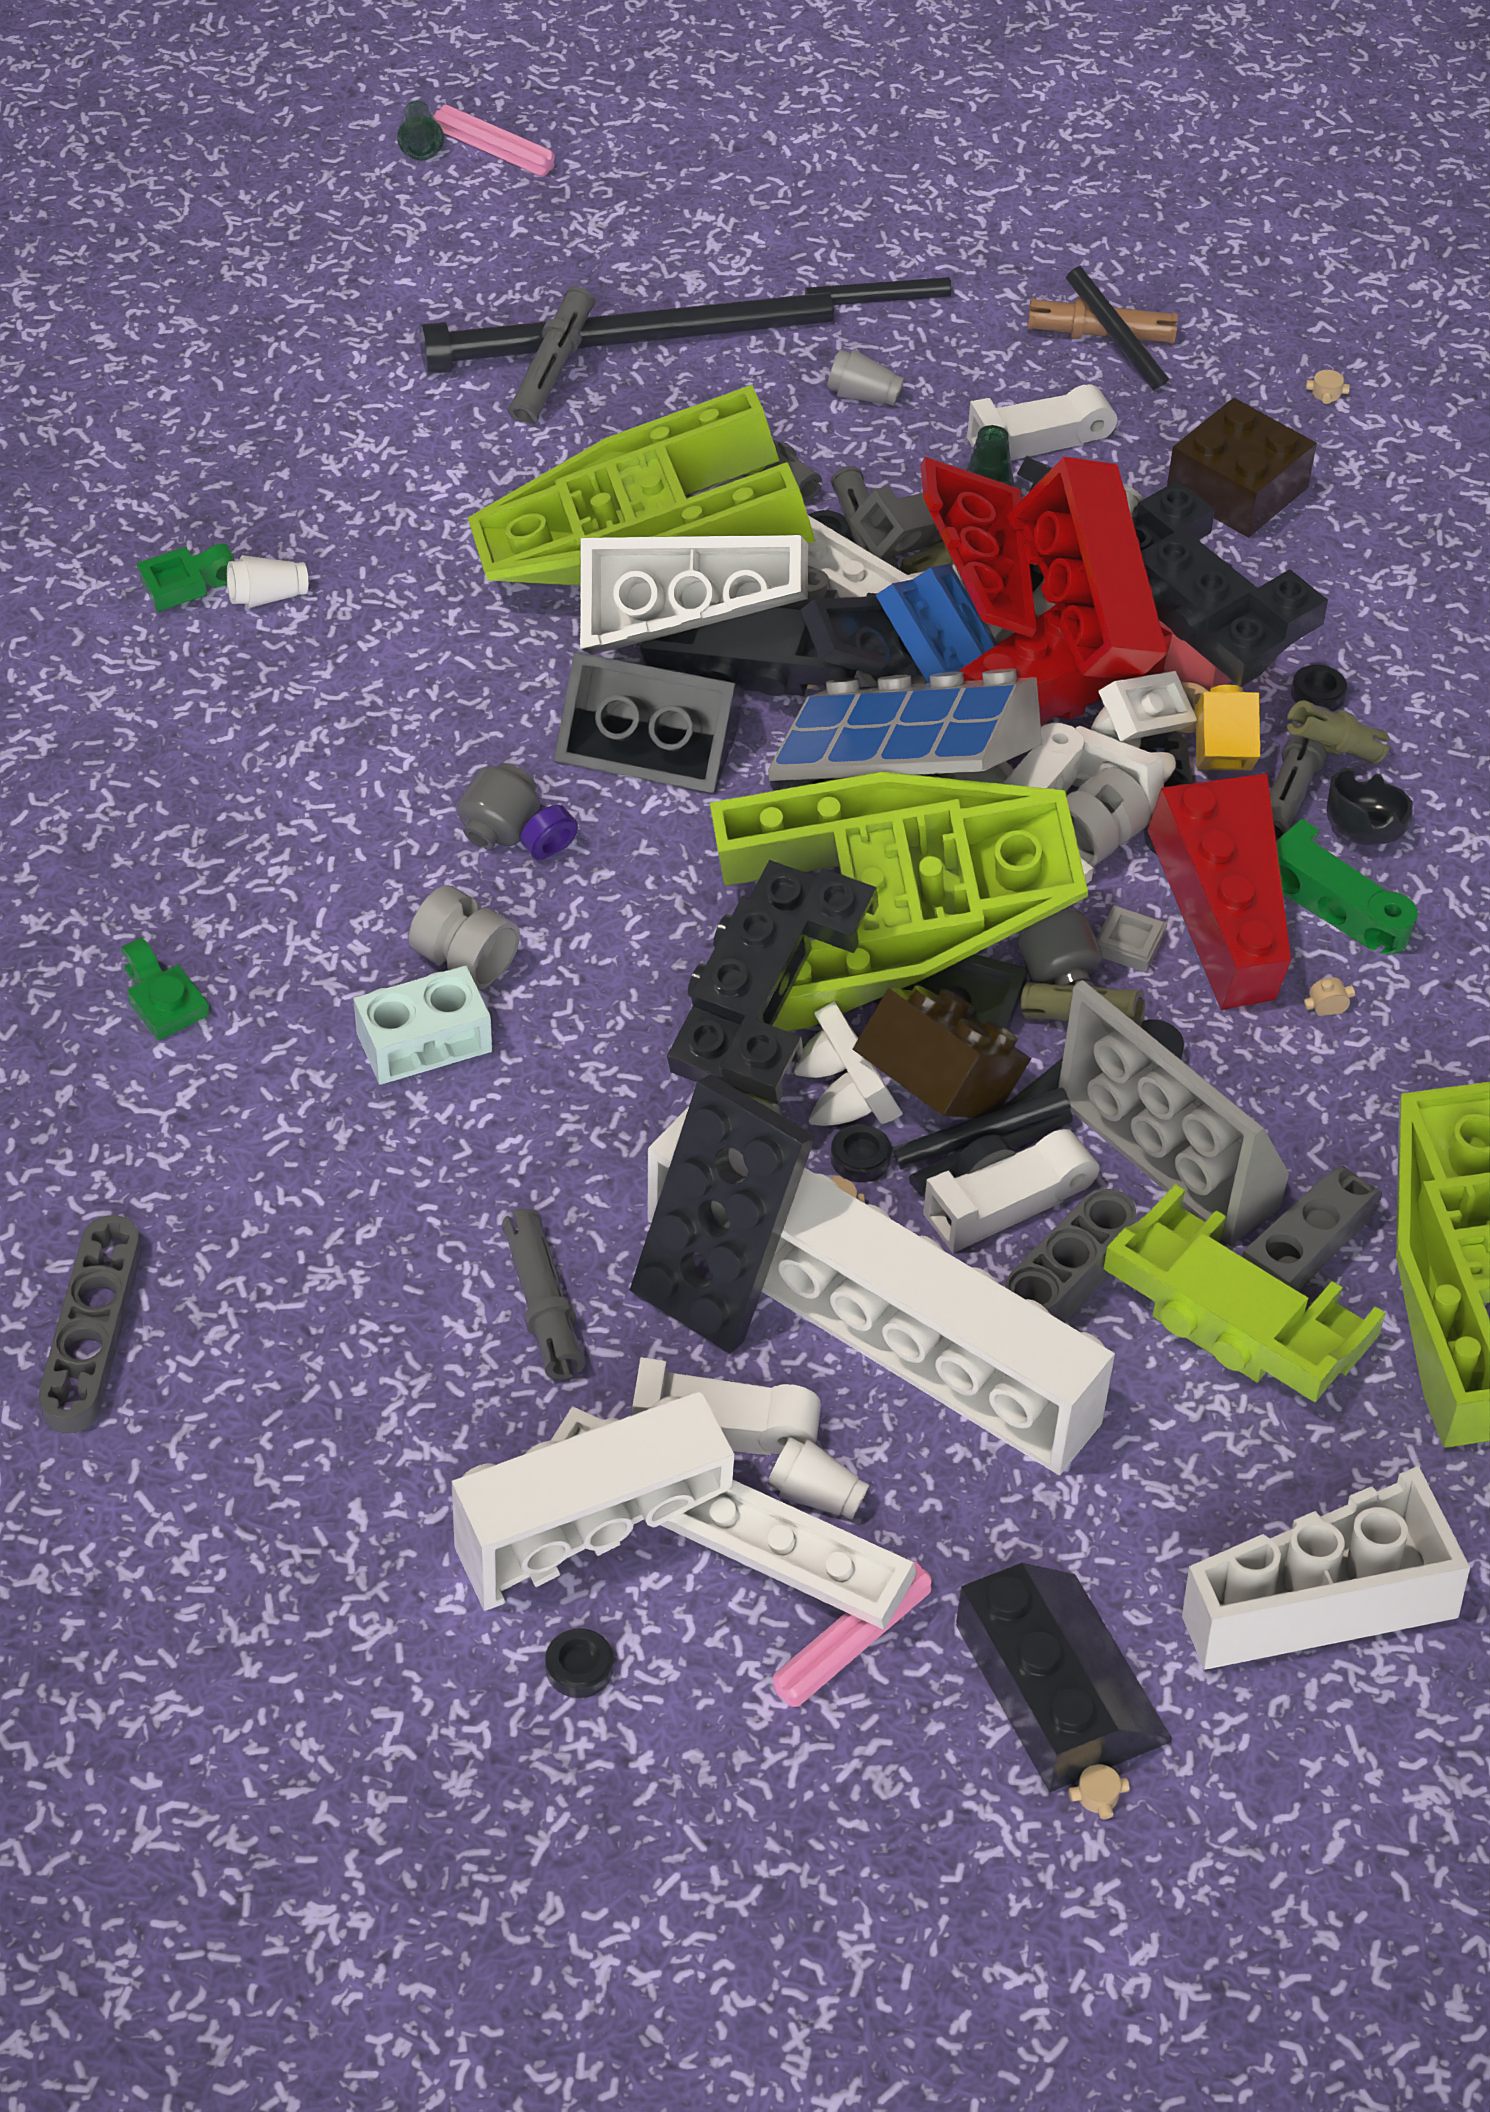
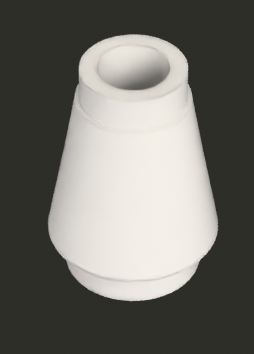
[227,555,308,609]
[767,1437,869,1520]

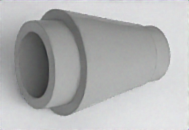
[827,349,905,406]

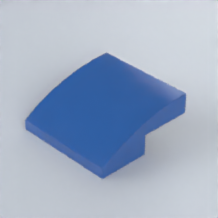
[875,564,998,683]

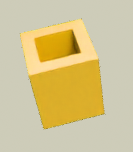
[1195,685,1260,770]

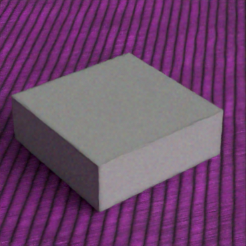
[1096,905,1167,973]

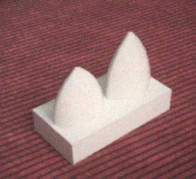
[1091,671,1198,742]
[1072,726,1176,814]
[794,1001,903,1126]

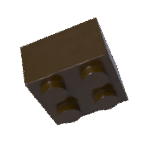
[1167,397,1317,538]
[852,986,1032,1118]

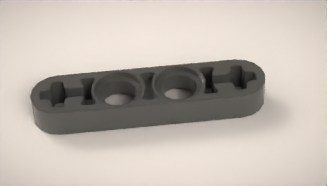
[39,1215,141,1433]

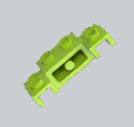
[1103,1184,1386,1402]

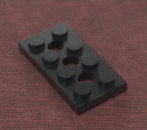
[629,1074,816,1353]

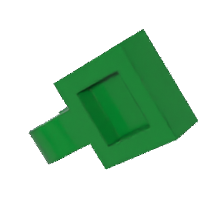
[136,543,235,612]
[121,937,210,1040]

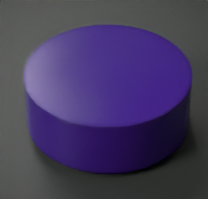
[520,805,578,860]

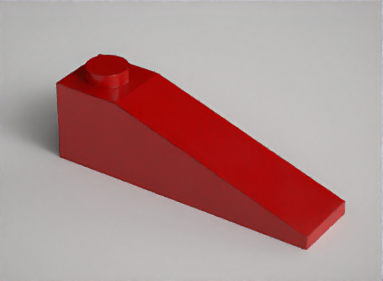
[920,457,1037,638]

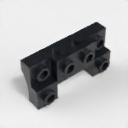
[1133,480,1328,687]
[639,589,878,696]
[667,859,879,1104]

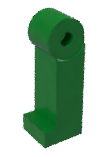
[1276,818,1418,955]

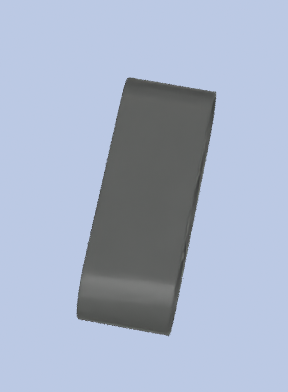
[1005,1188,1136,1323]

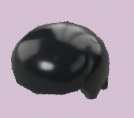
[1327,767,1413,845]

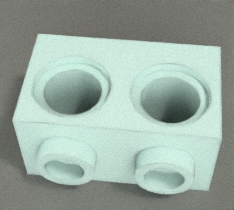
[353,965,492,1085]

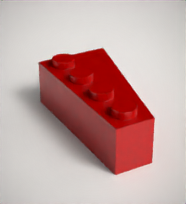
[1006,456,1167,680]
[959,604,1173,727]
[1147,773,1291,1010]

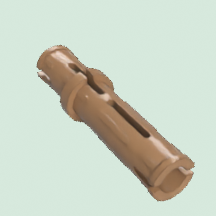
[1027,298,1178,345]

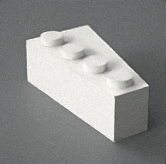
[580,535,808,655]
[452,1390,734,1611]
[1182,1466,1470,1670]

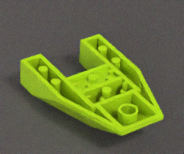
[467,385,816,585]
[709,772,1088,1031]
[1396,1082,1490,1448]

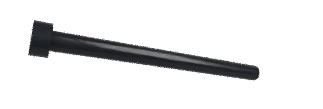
[419,292,834,375]

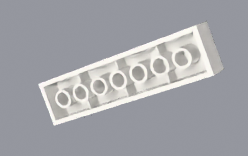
[648,1107,1115,1476]

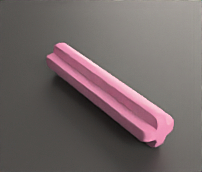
[434,105,555,176]
[772,1560,932,1707]

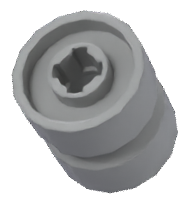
[1066,767,1152,867]
[409,885,520,990]

